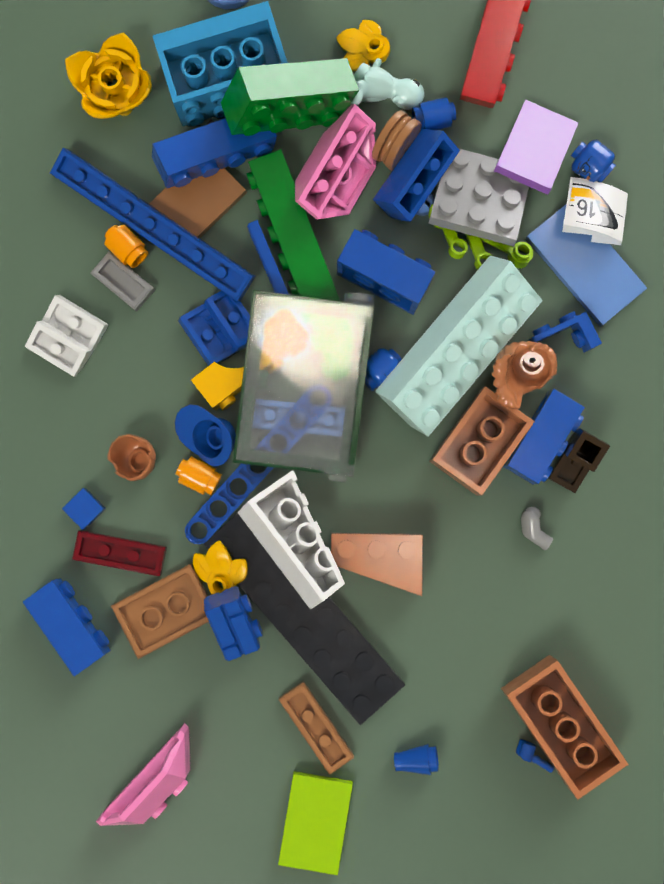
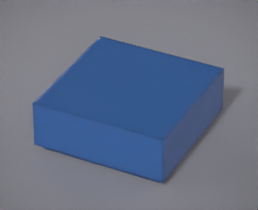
[62,488,106,530]

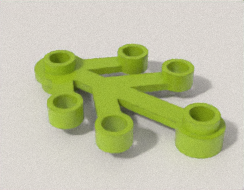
[428,204,533,270]

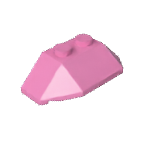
[295,104,376,220]
[96,723,190,826]

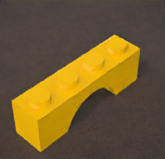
[191,310,308,411]

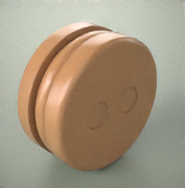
[372,110,421,171]

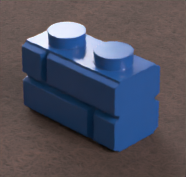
[204,586,263,661]

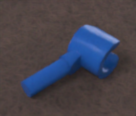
[516,739,554,773]

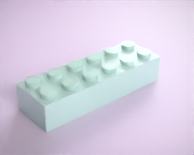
[375,256,543,437]

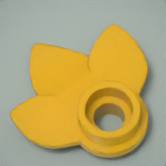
[336,20,391,71]
[193,541,248,594]

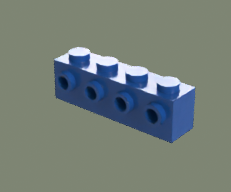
[152,118,277,188]

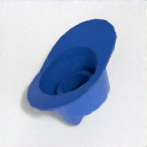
[175,405,236,466]

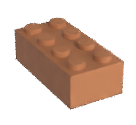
[501,655,629,800]

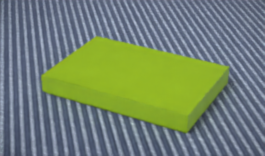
[278,771,353,875]

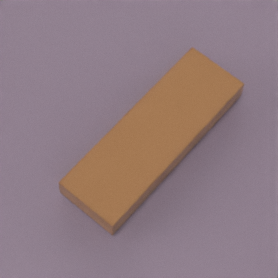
[279,681,354,775]

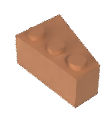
[331,533,423,596]

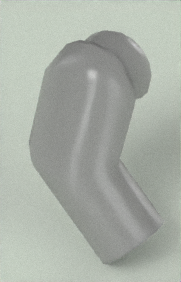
[521,507,553,550]

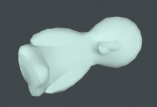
[351,58,425,110]

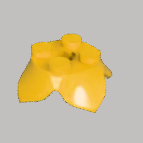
[65,32,152,119]

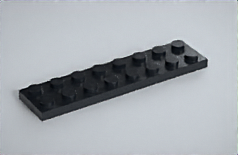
[204,514,405,725]

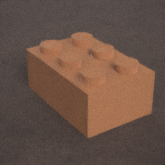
[429,386,535,496]

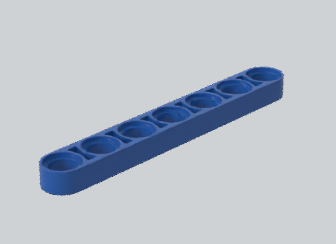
[185,385,332,545]

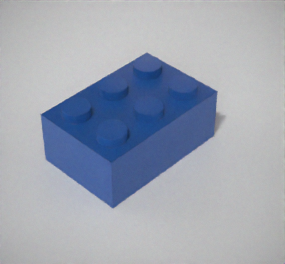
[337,229,436,315]

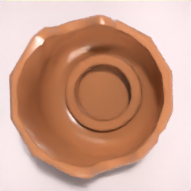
[107,434,156,481]

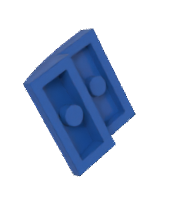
[178,291,250,366]

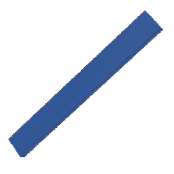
[50,148,255,301]

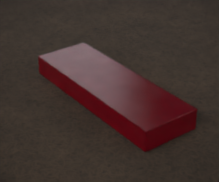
[72,530,167,576]

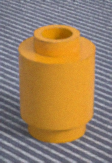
[104,224,148,268]
[175,456,222,496]

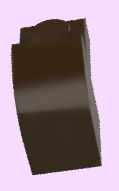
[548,428,610,493]

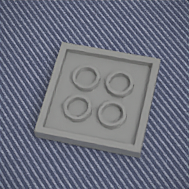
[428,149,529,247]

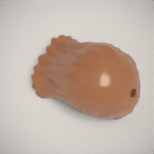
[492,341,557,409]

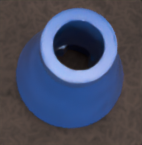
[394,744,439,775]

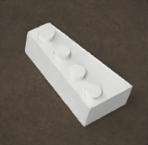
[238,470,345,610]

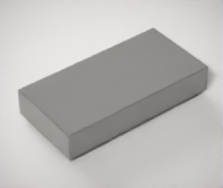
[91,251,155,312]

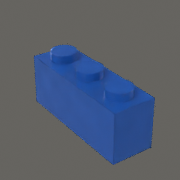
[373,129,460,222]
[503,389,585,485]
[23,578,111,676]

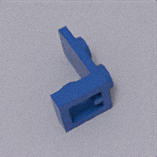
[528,311,602,353]

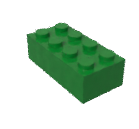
[221,58,359,136]

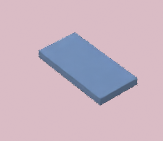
[525,204,647,327]

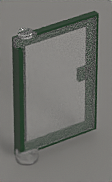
[233,290,375,482]

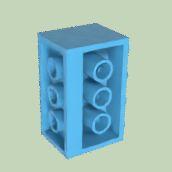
[153,1,288,126]

